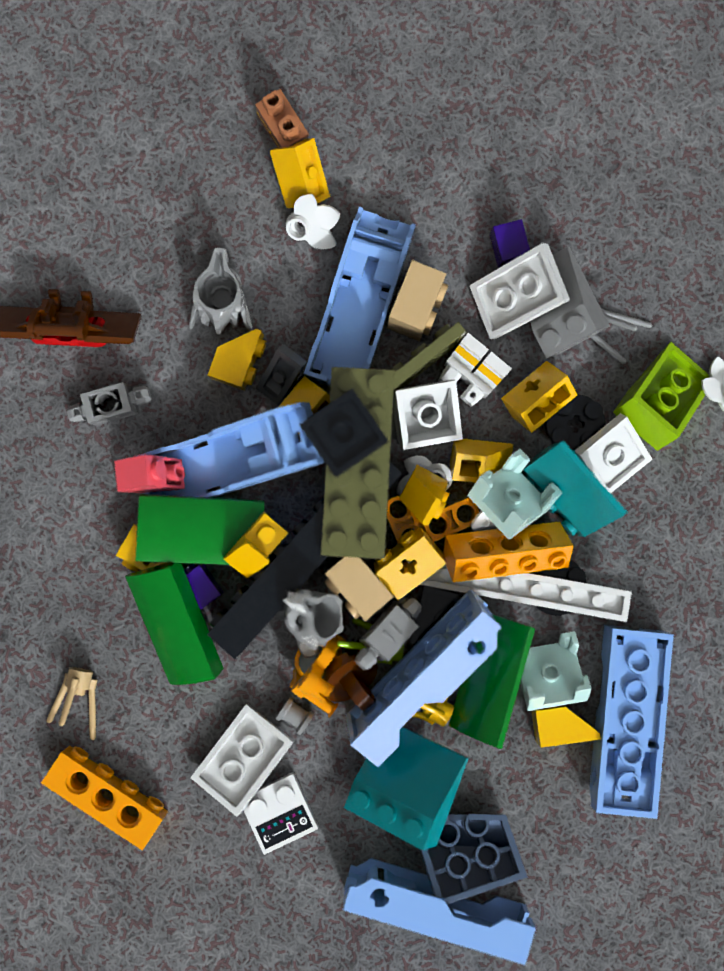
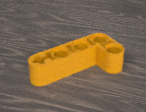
[387,496,481,544]

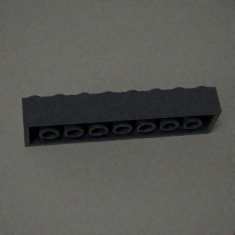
[207,463,402,659]

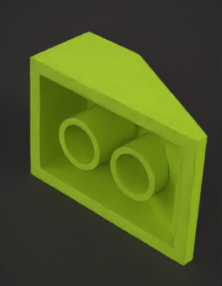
[613,342,710,451]

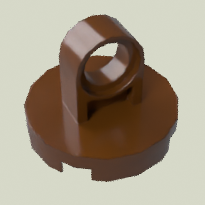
[322,650,378,711]

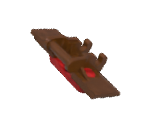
[0,289,142,347]

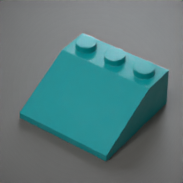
[521,440,627,537]
[344,726,469,851]

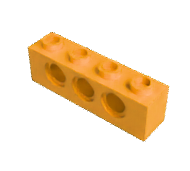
[443,521,574,582]
[41,746,168,851]

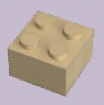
[387,260,449,341]
[325,557,394,621]

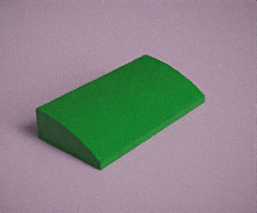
[136,494,264,565]
[125,562,224,685]
[449,613,535,749]

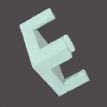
[467,449,563,540]
[520,631,592,711]

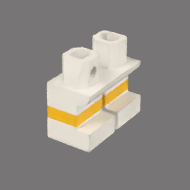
[439,333,512,407]

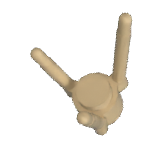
[46,667,98,740]

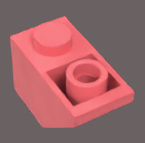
[114,454,185,493]

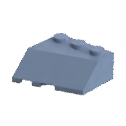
[419,814,527,904]

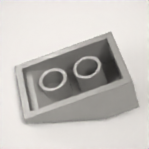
[530,246,610,359]

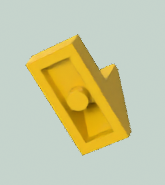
[223,512,288,578]

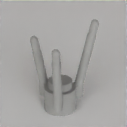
[590,308,652,364]

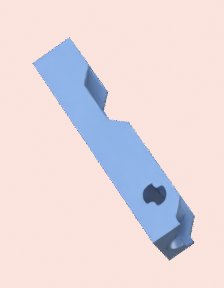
[304,207,415,387]
[137,402,325,498]
[346,589,501,767]
[590,625,674,819]
[343,858,536,965]

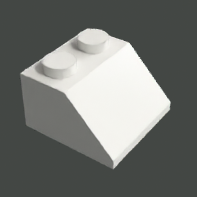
[394,379,463,450]

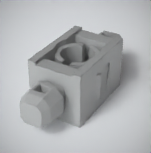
[67,382,152,426]
[355,598,422,670]

